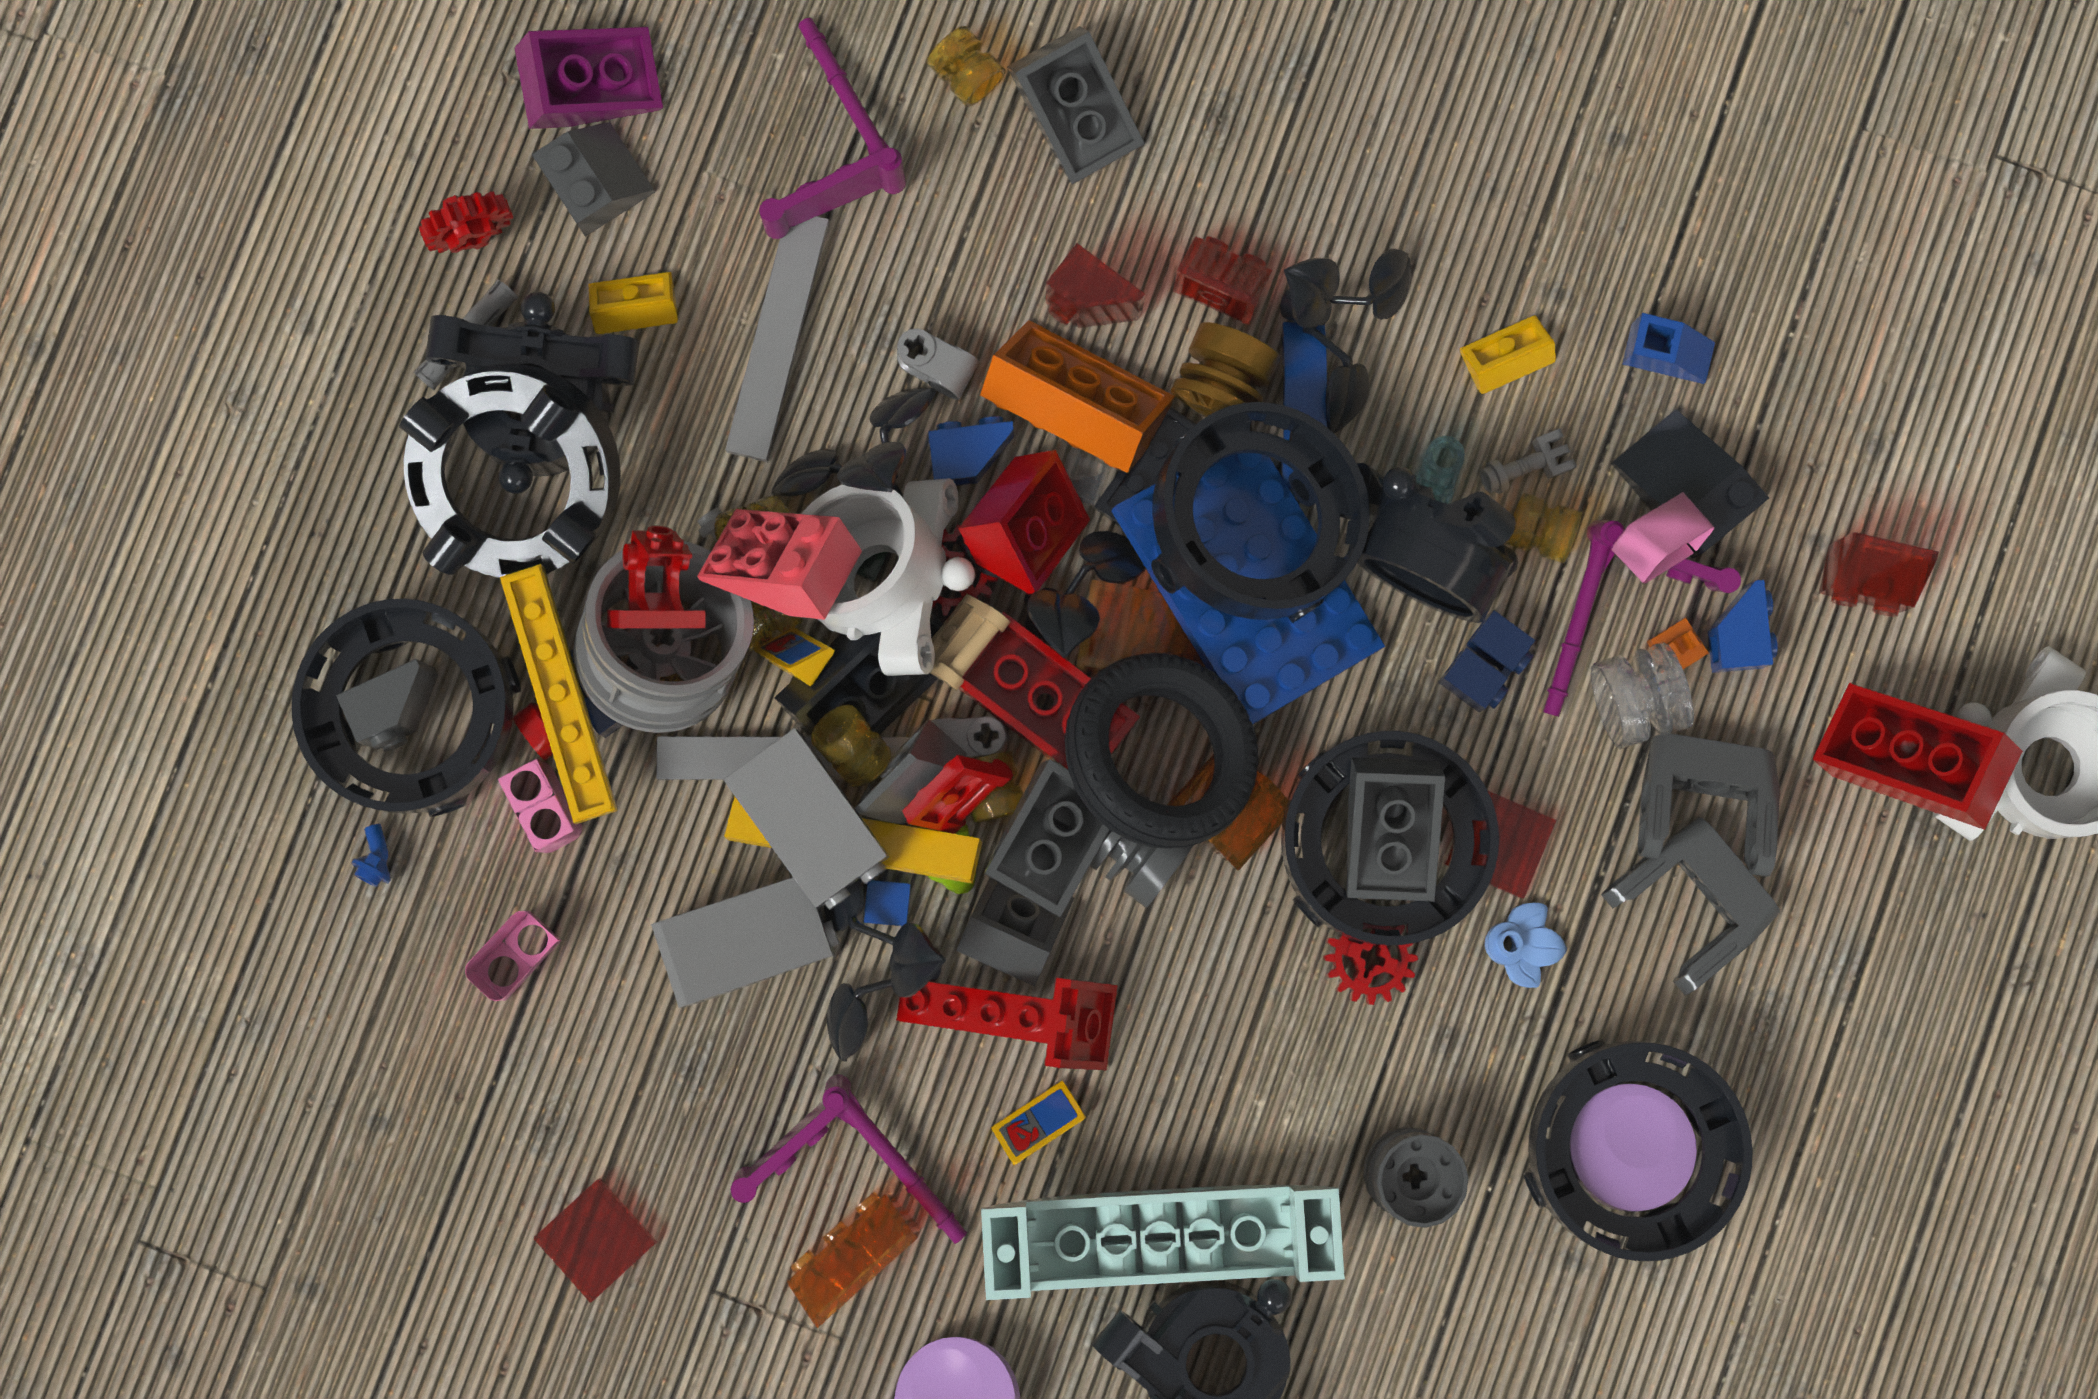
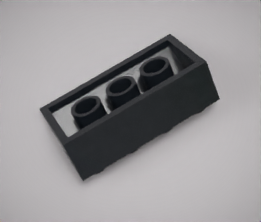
[774,610,943,770]

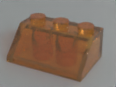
[787,1190,922,1328]

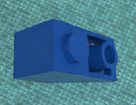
[1622,313,1715,384]
[928,416,1014,486]
[1707,580,1778,673]

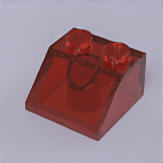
[1173,236,1273,325]
[1046,243,1145,328]
[1819,532,1939,617]

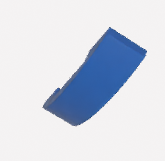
[1281,322,1327,489]

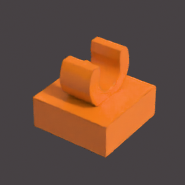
[1647,618,1709,677]

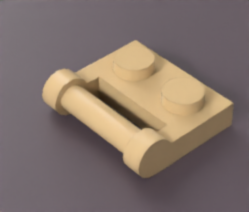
[930,594,1011,691]

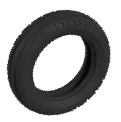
[1065,653,1258,849]

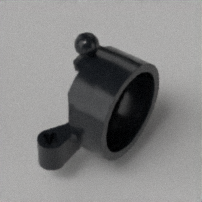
[425,292,640,494]
[1357,463,1518,623]
[1091,1279,1292,1399]

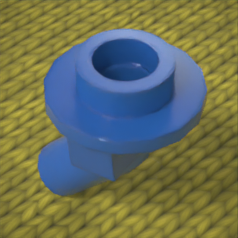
[351,824,391,887]

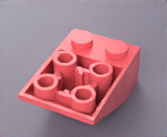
[697,509,862,620]

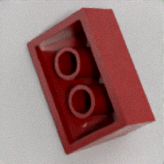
[958,450,1090,594]

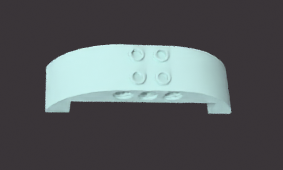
[981,1185,1345,1300]

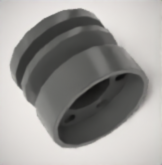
[1090,792,1194,908]
[1363,1127,1469,1228]

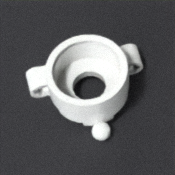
[801,478,975,676]
[1933,646,2098,841]

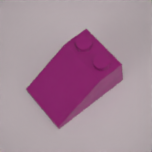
[514,27,663,129]

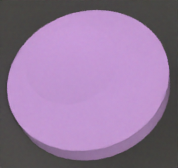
[1570,1084,1697,1212]
[894,1337,1020,1399]

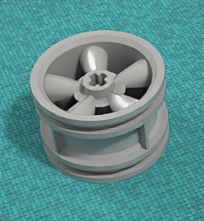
[573,541,754,733]

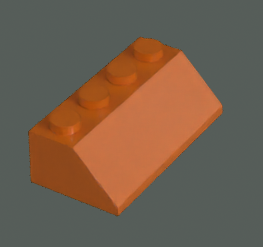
[980,320,1175,473]

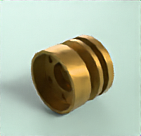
[1171,322,1281,426]

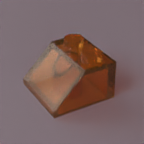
[1167,754,1288,871]

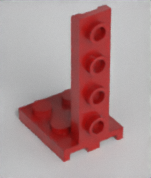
[896,978,1118,1071]

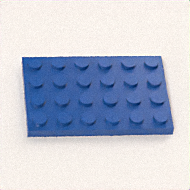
[1111,453,1385,724]

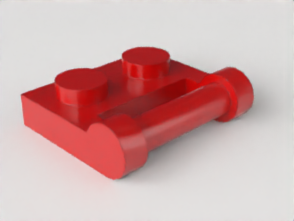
[902,755,1013,834]

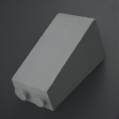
[723,728,889,910]
[651,877,840,1008]

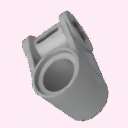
[897,328,979,400]
[931,717,1010,759]

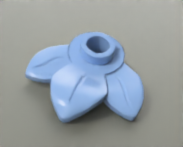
[1484,902,1567,988]

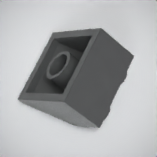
[532,122,655,237]
[336,659,439,752]
[855,719,967,825]
[956,877,1074,986]

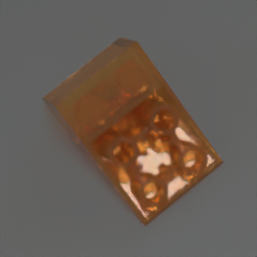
[1076,580,1205,673]

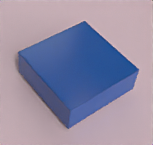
[864,880,911,926]

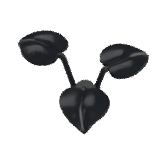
[1280,249,1411,433]
[771,388,936,497]
[956,531,1146,658]
[824,879,946,1062]

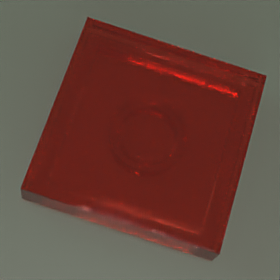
[1443,790,1557,899]
[533,1178,657,1303]

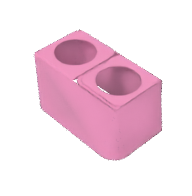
[1611,492,1715,584]
[497,759,582,853]
[465,911,562,1001]

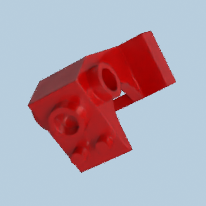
[607,525,705,628]

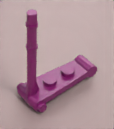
[759,17,906,239]
[1543,520,1741,717]
[730,1074,967,1244]

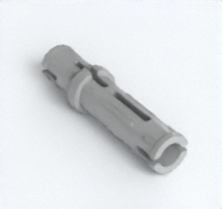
[413,279,519,391]

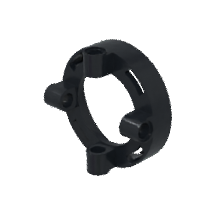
[399,364,621,578]
[1151,402,1370,623]
[292,599,521,817]
[1281,731,1499,946]
[1523,1039,1753,1262]

